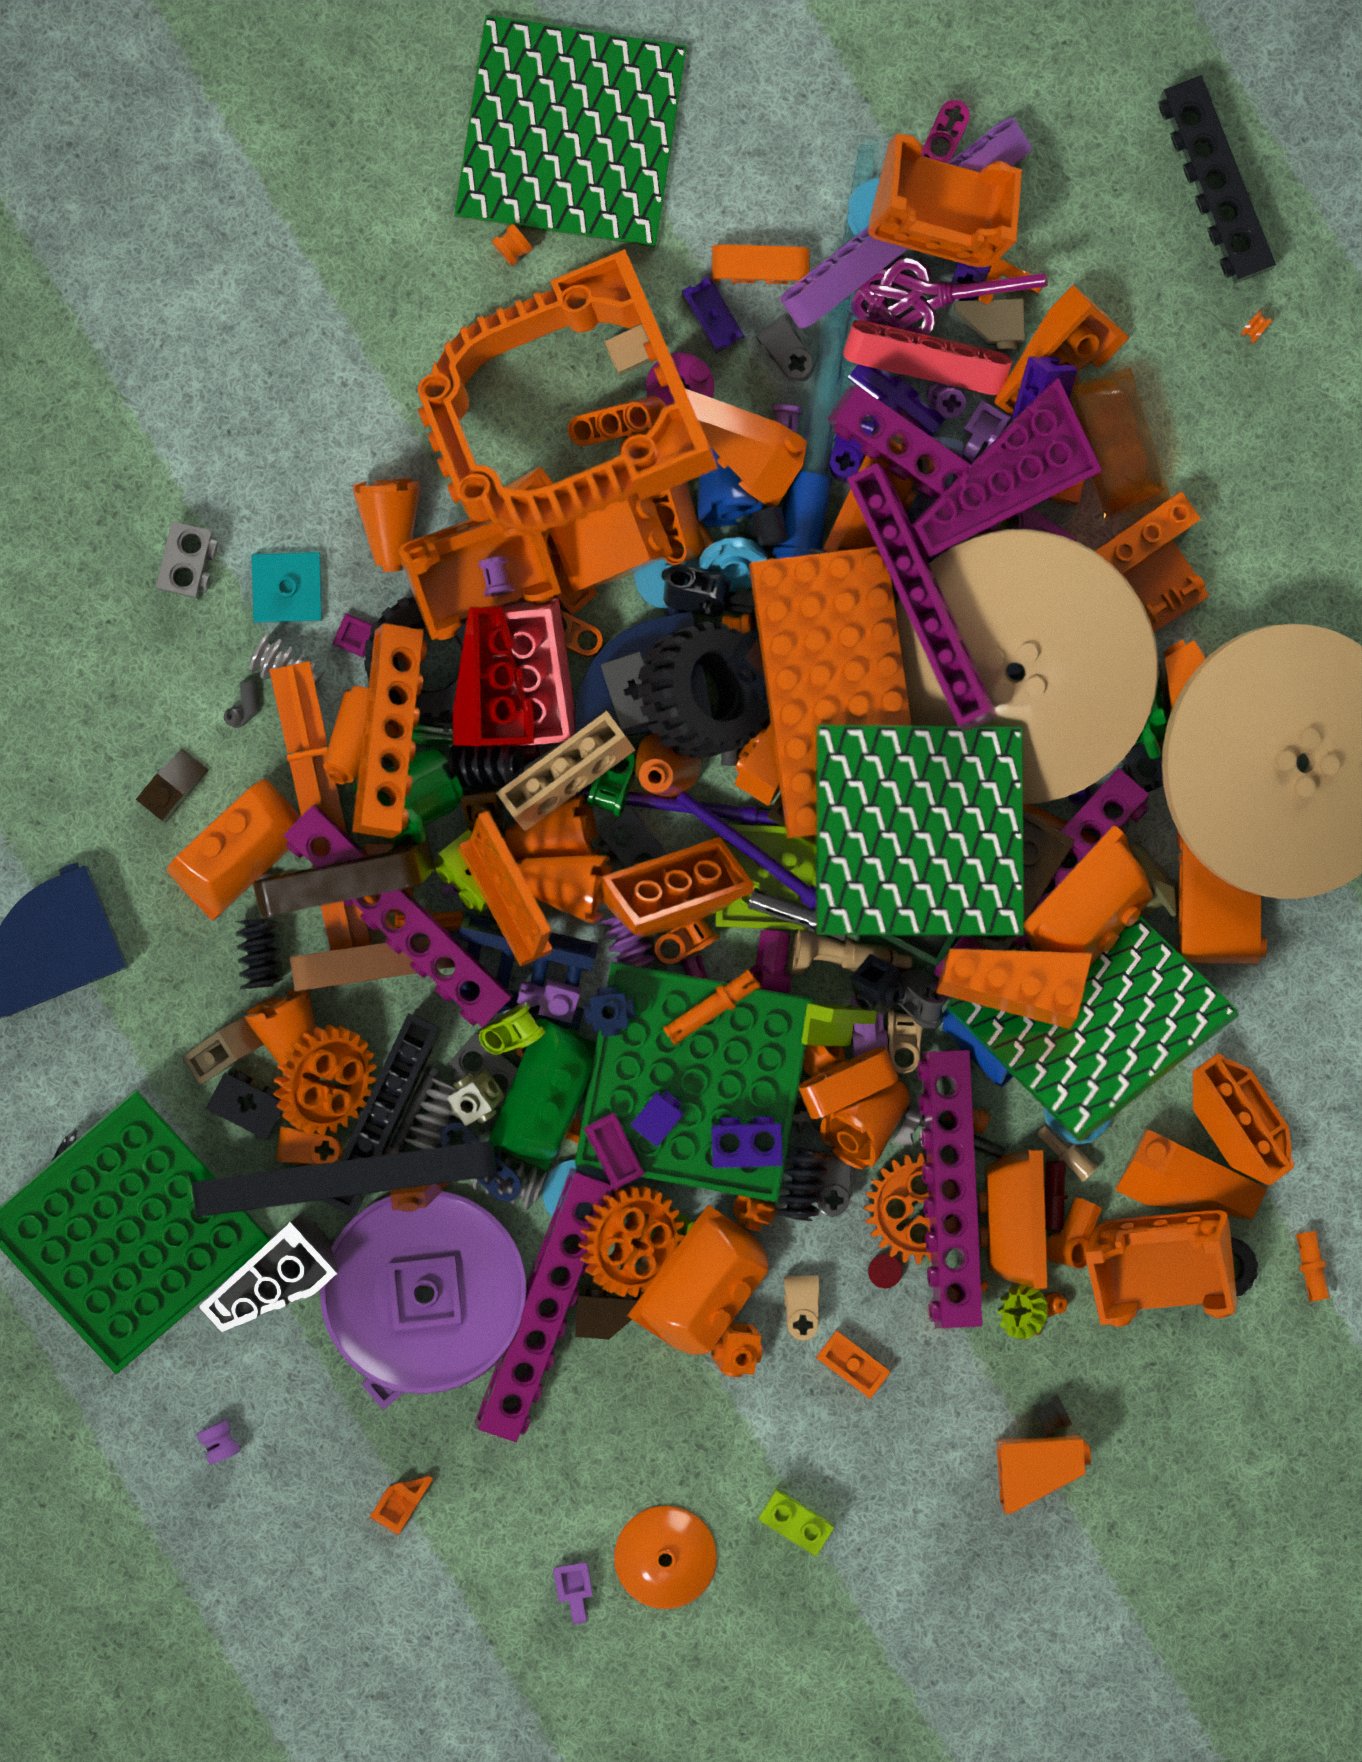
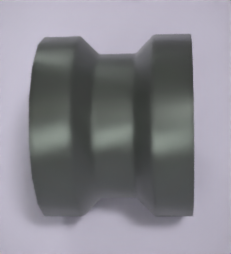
[1033,1394,1072,1437]

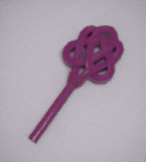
[850,256,1048,335]

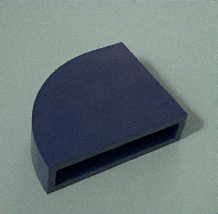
[575,609,713,737]
[0,862,129,1019]

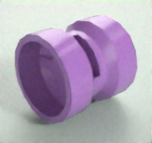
[196,1420,241,1465]

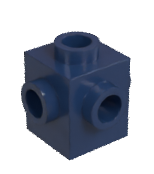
[584,986,635,1037]

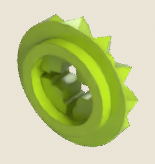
[996,1284,1048,1339]

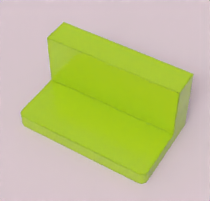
[802,1003,877,1046]

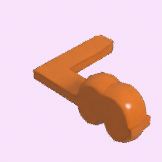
[979,258,1043,305]

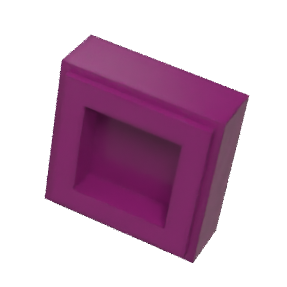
[332,613,373,658]

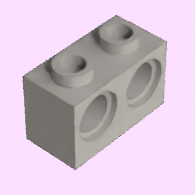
[156,521,218,600]

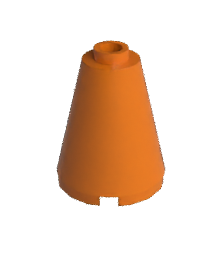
[353,478,421,572]
[323,686,398,784]
[634,733,702,797]
[503,794,599,860]
[517,855,612,923]
[245,989,320,1081]
[820,1081,911,1169]

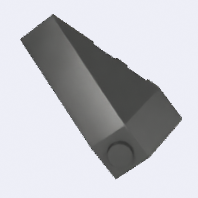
[199,1211,339,1332]

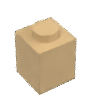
[604,324,650,376]

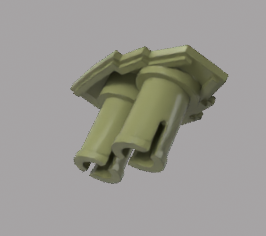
[1130,842,1179,918]

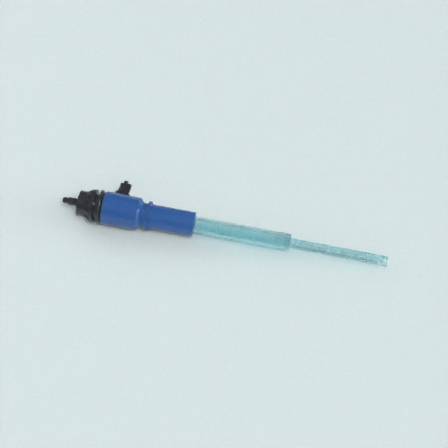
[724,144,876,622]

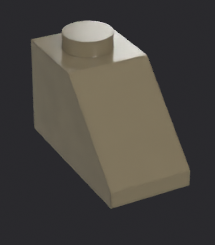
[953,299,1025,351]
[183,1016,264,1086]

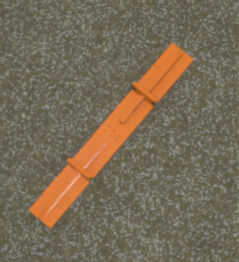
[269,661,372,951]

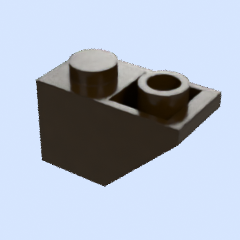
[461,786,505,838]
[575,1289,640,1340]

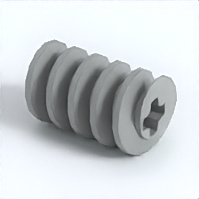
[249,632,325,686]
[404,1078,456,1150]
[473,1151,548,1210]

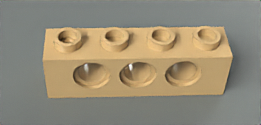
[496,711,635,832]

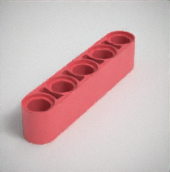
[843,320,1013,395]

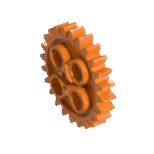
[274,1025,377,1136]
[863,1153,957,1265]
[579,1185,685,1297]

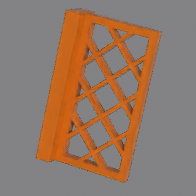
[458,811,553,967]

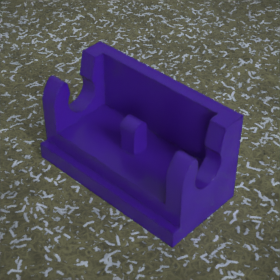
[682,277,745,354]
[1012,356,1078,420]

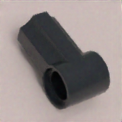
[739,507,789,548]

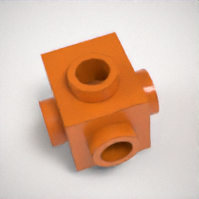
[710,1322,763,1377]

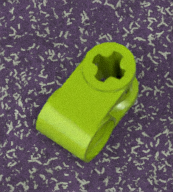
[479,1002,545,1055]

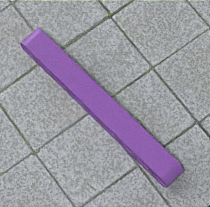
[780,118,1032,328]

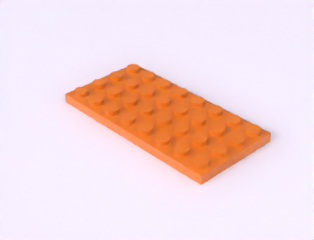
[749,547,912,839]

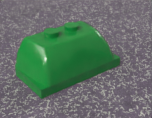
[488,1018,596,1171]

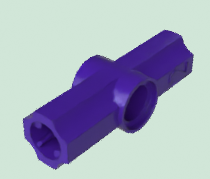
[848,364,945,437]

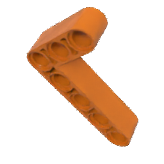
[568,396,704,565]

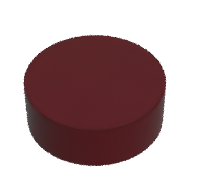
[868,1254,902,1289]

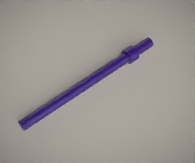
[580,786,781,826]
[676,791,816,910]

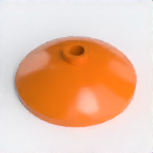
[614,1506,717,1609]

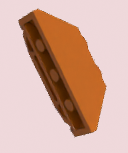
[1193,1053,1294,1186]

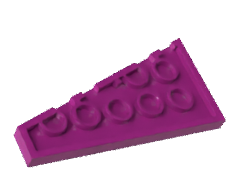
[910,377,1102,558]

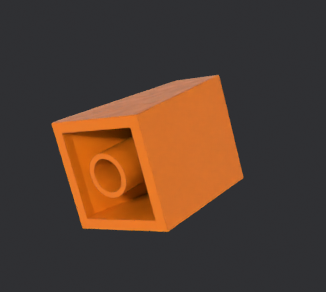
[549,493,673,593]
[1159,639,1206,724]
[996,1434,1091,1514]

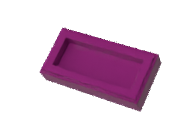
[583,1112,645,1190]

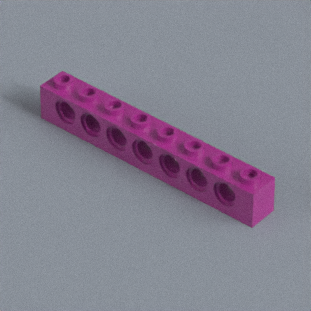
[827,385,1078,542]
[846,463,998,731]
[935,768,1150,978]
[283,804,513,1027]
[917,1050,983,1328]
[474,1167,615,1443]

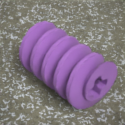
[601,917,659,970]

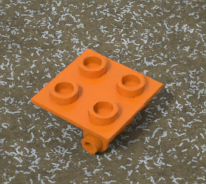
[1122,539,1209,633]

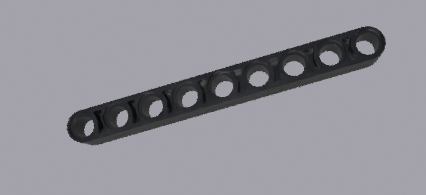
[191,1141,497,1217]

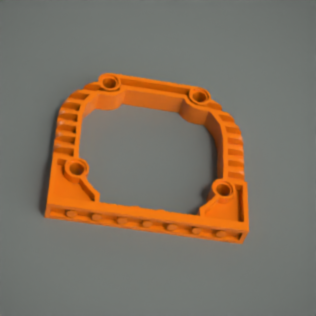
[417,249,718,532]

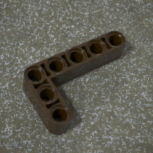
[252,835,436,917]

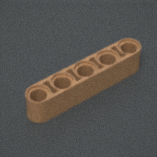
[290,933,455,992]

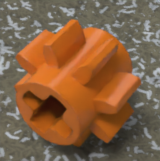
[733,1195,776,1232]

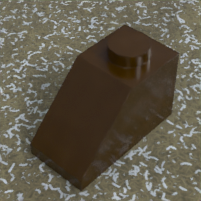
[135,749,208,823]

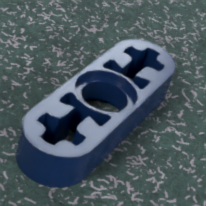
[440,1123,523,1202]

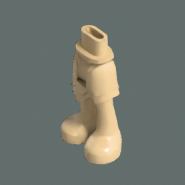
[789,930,912,975]

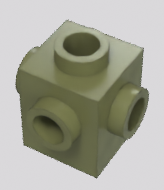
[447,1069,505,1126]

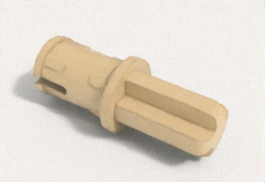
[1038,1124,1098,1182]

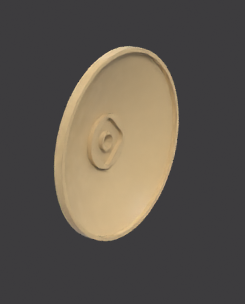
[895,529,1158,804]
[1162,624,1362,899]

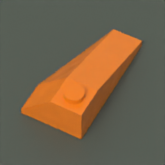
[674,389,807,508]

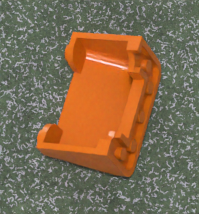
[868,134,1022,267]
[398,519,561,640]
[1175,830,1267,965]
[1085,1210,1237,1327]

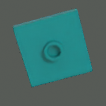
[251,552,322,623]

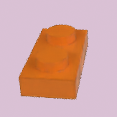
[816,1330,891,1399]

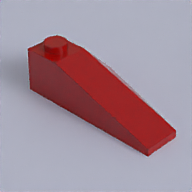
[453,606,534,746]

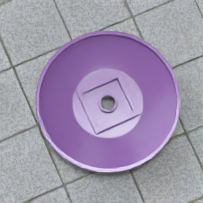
[320,1191,527,1394]

